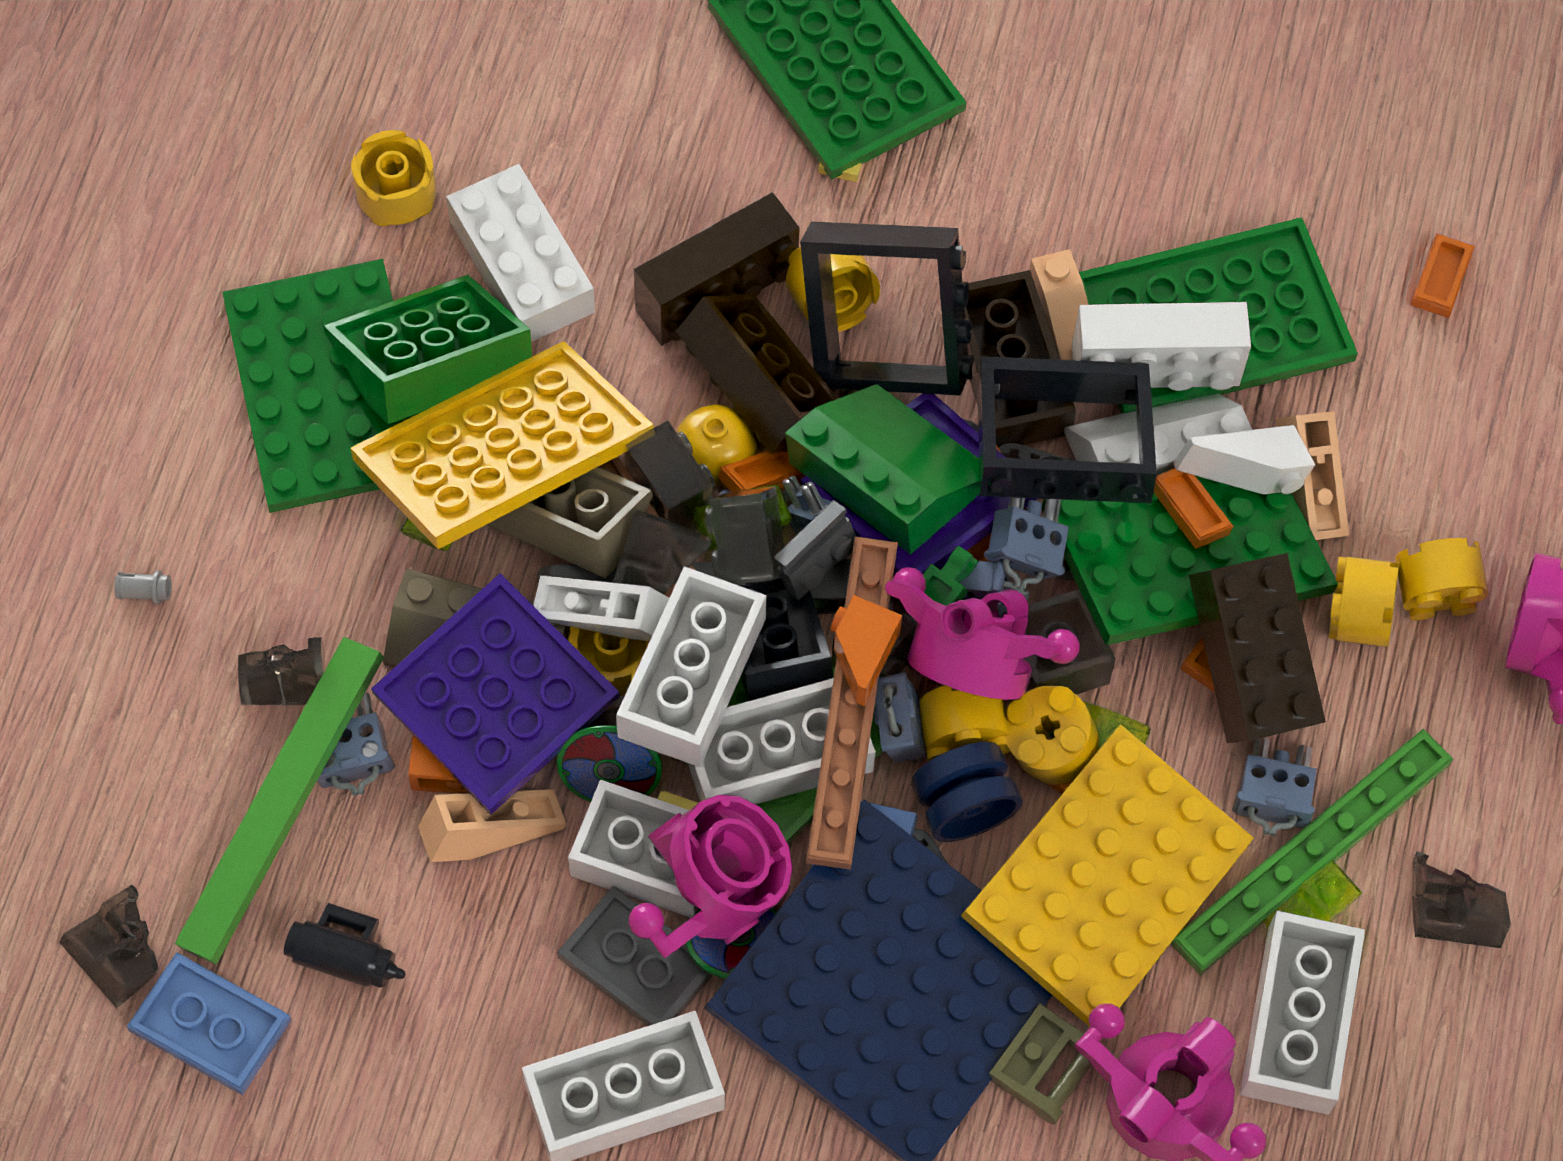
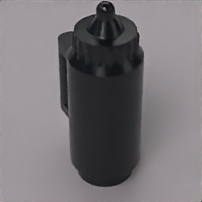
[284,903,406,988]

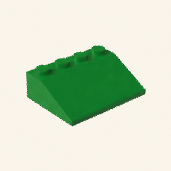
[324,274,532,424]
[785,384,990,555]

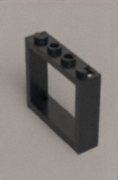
[800,222,974,396]
[977,356,1157,503]

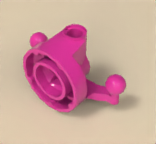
[1505,552,1563,724]
[885,567,1080,700]
[628,795,792,959]
[1074,1003,1266,1161]

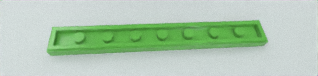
[175,637,384,965]
[1171,729,1454,976]

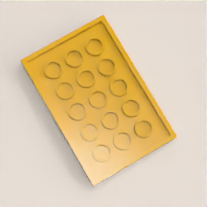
[350,341,655,549]
[961,724,1254,1027]

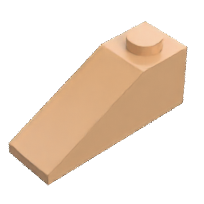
[1029,249,1088,360]
[1275,411,1349,540]
[418,789,567,862]

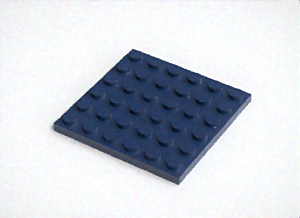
[704,799,1052,1161]

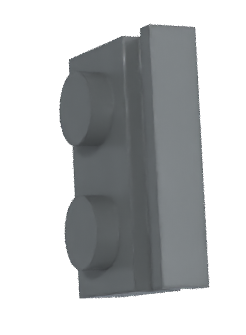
[773,500,856,600]

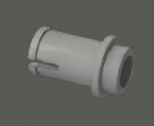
[115,570,172,604]

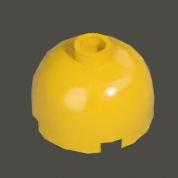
[674,404,757,489]

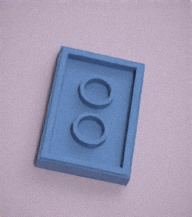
[127,952,291,1096]

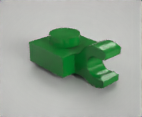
[923,546,979,606]

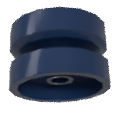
[911,741,1023,842]

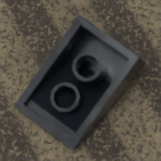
[732,573,834,701]

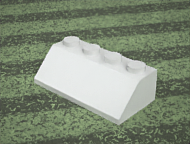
[1064,394,1252,475]

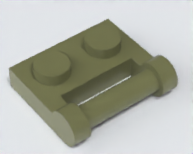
[989,1004,1092,1124]

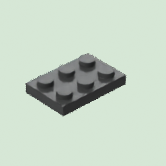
[557,886,713,1026]

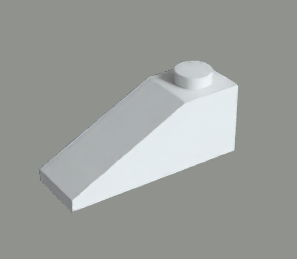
[1173,425,1315,495]
[533,575,669,641]

